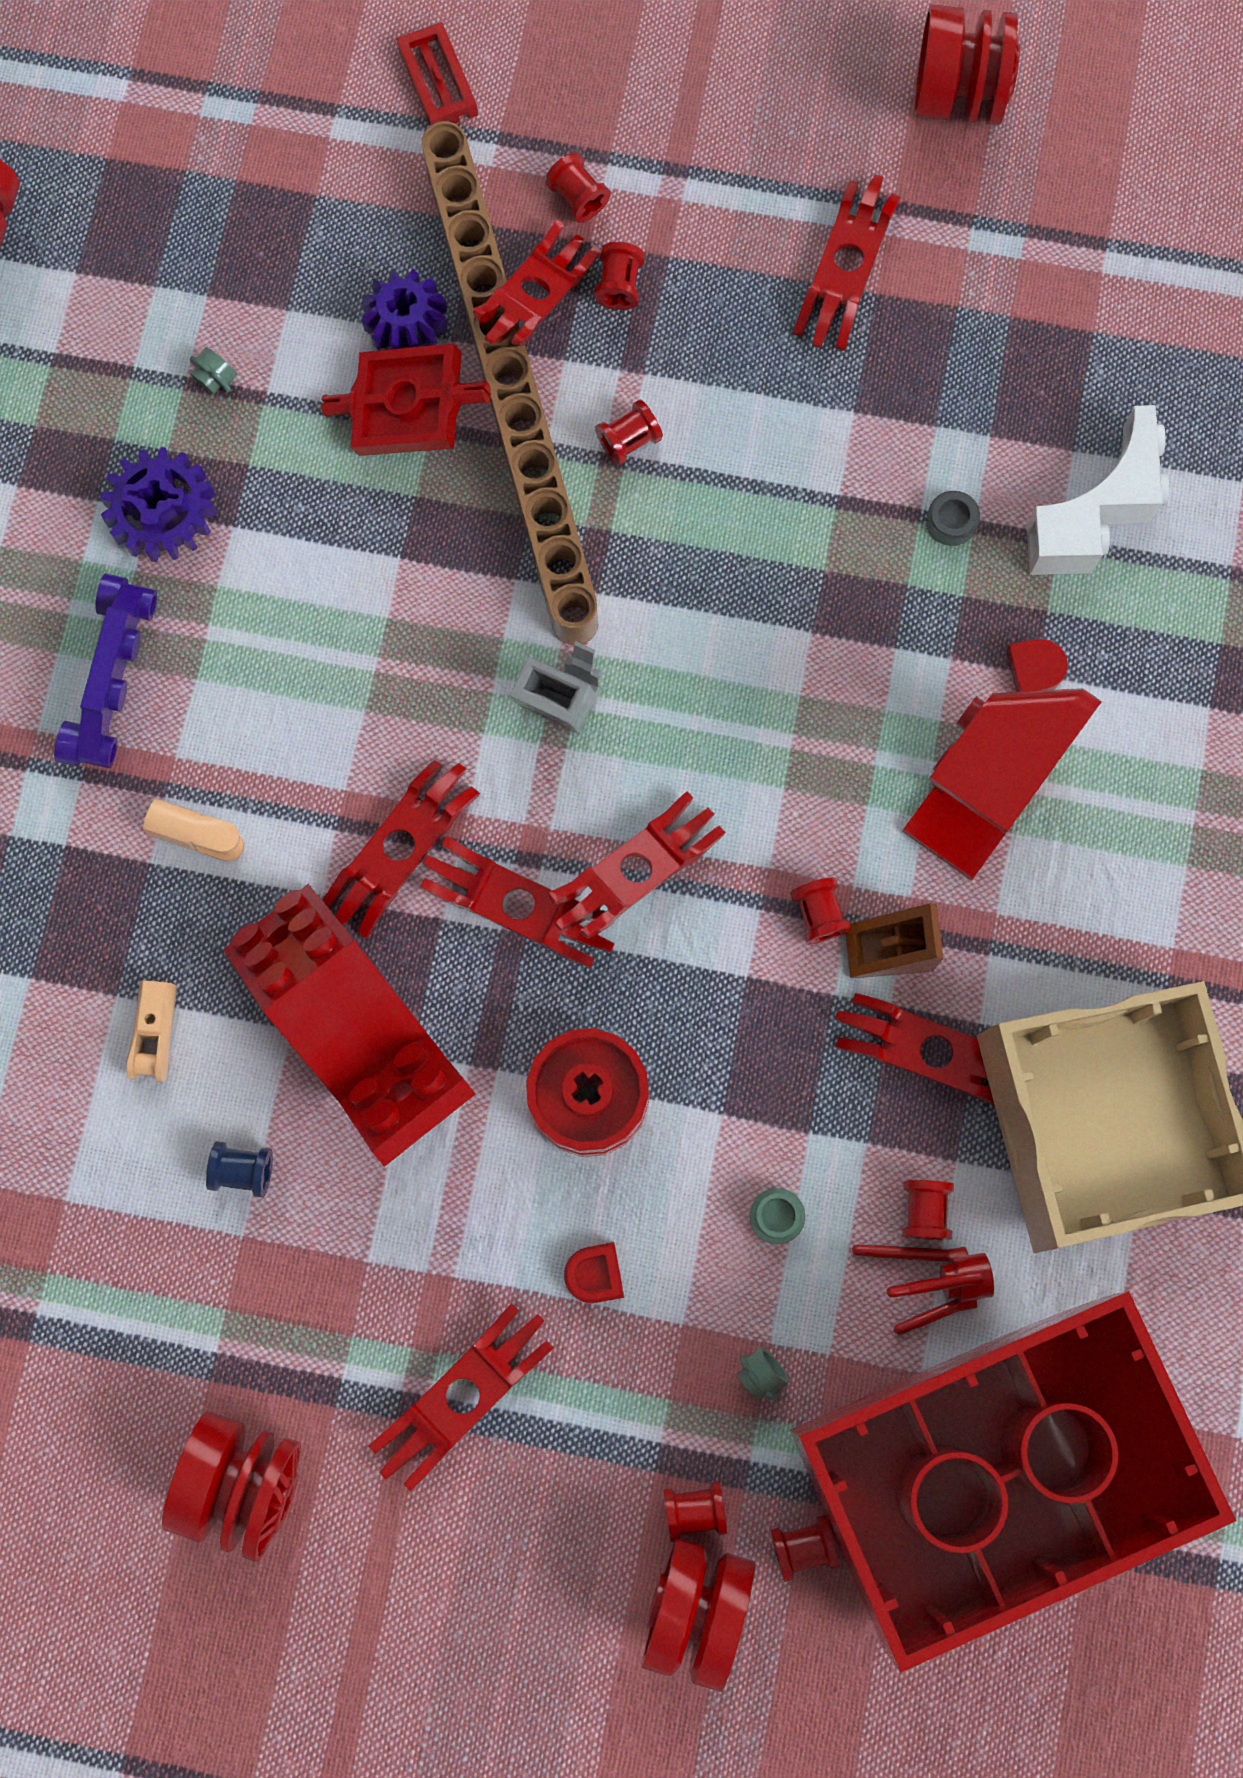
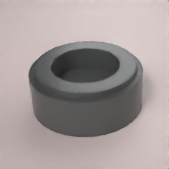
[926,491,980,546]

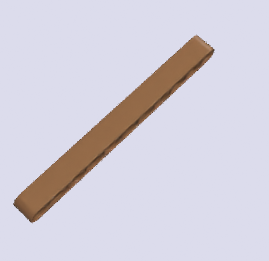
[422,121,598,645]

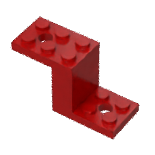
[223,883,476,1167]

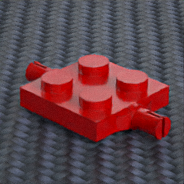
[321,343,491,456]

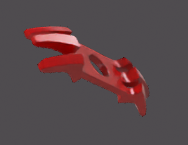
[793,174,901,351]
[473,219,601,346]
[323,760,480,939]
[548,791,726,939]
[420,836,615,968]
[834,993,995,1106]
[368,1303,554,1492]

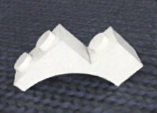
[1027,405,1169,575]

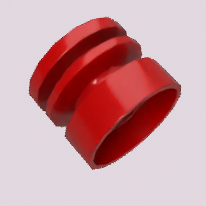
[914,4,1020,125]
[162,1411,301,1562]

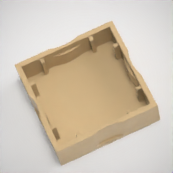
[976,981,1243,1253]

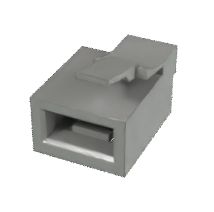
[510,641,602,734]

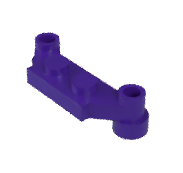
[54,573,157,769]

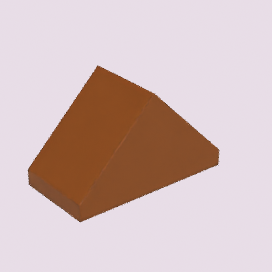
[845,903,943,978]

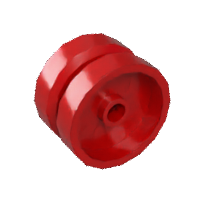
[526,1028,649,1157]
[642,1538,756,1692]

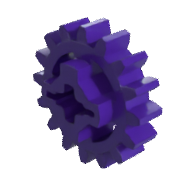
[100,447,217,562]

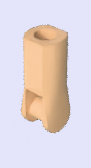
[143,798,244,862]
[127,980,177,1082]

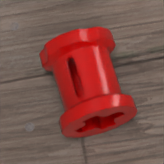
[545,152,611,223]
[594,241,645,310]
[595,399,663,466]
[790,877,852,945]
[902,1180,954,1240]
[663,1481,728,1542]
[770,1515,840,1582]

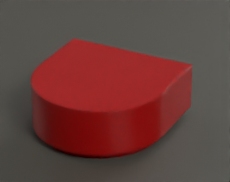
[1006,639,1068,692]
[564,1242,625,1304]

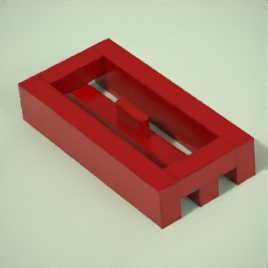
[396,22,478,125]

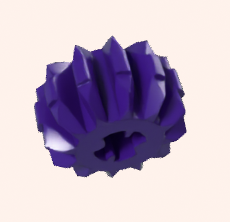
[361,268,447,350]

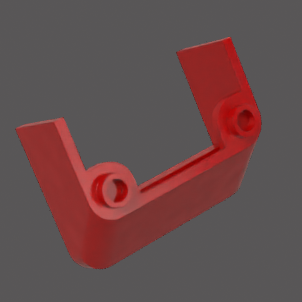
[902,688,1102,881]

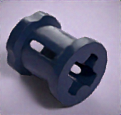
[206,1141,273,1198]

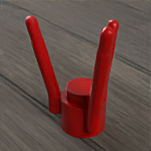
[852,1244,994,1335]

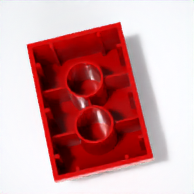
[790,1291,1236,1673]

